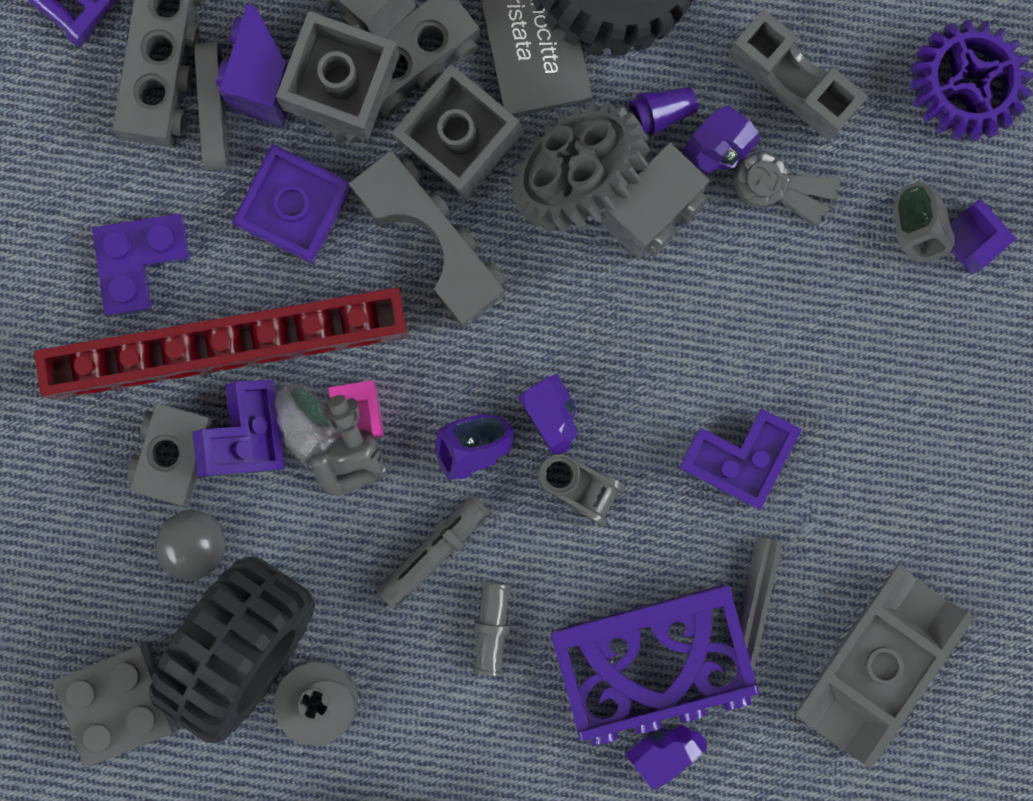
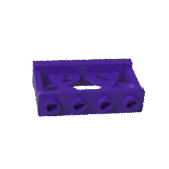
[550,584,759,746]

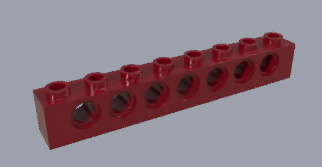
[34,287,409,401]

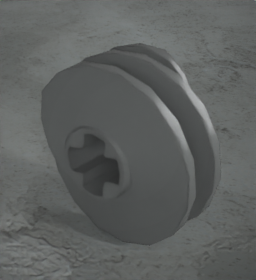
[274,661,358,746]

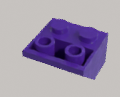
[216,4,288,127]

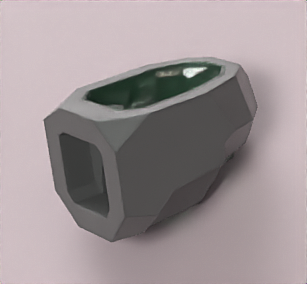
[893,181,954,262]

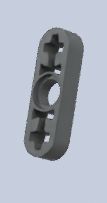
[195,41,230,171]

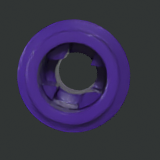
[628,87,698,136]

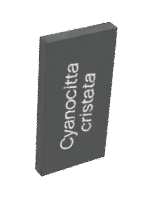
[480,0,593,117]

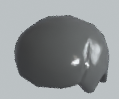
[154,509,226,581]

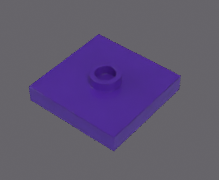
[232,144,351,265]

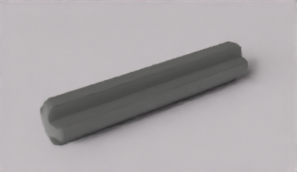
[729,537,782,670]

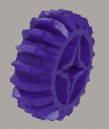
[909,20,1033,142]

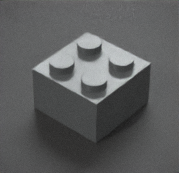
[276,11,399,141]
[392,64,524,200]
[601,143,710,261]
[52,643,182,768]

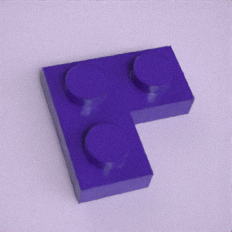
[92,214,190,318]
[192,380,285,478]
[678,408,802,510]

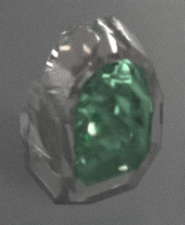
[274,384,341,465]

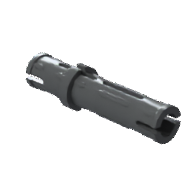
[375,493,492,610]

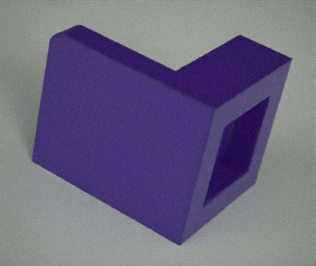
[950,199,1017,275]

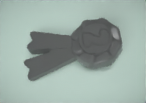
[733,152,841,226]

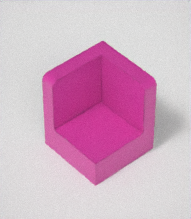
[328,380,385,439]

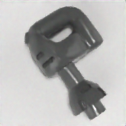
[310,395,386,496]

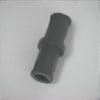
[473,581,511,676]

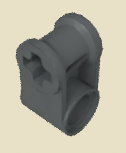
[537,454,626,527]

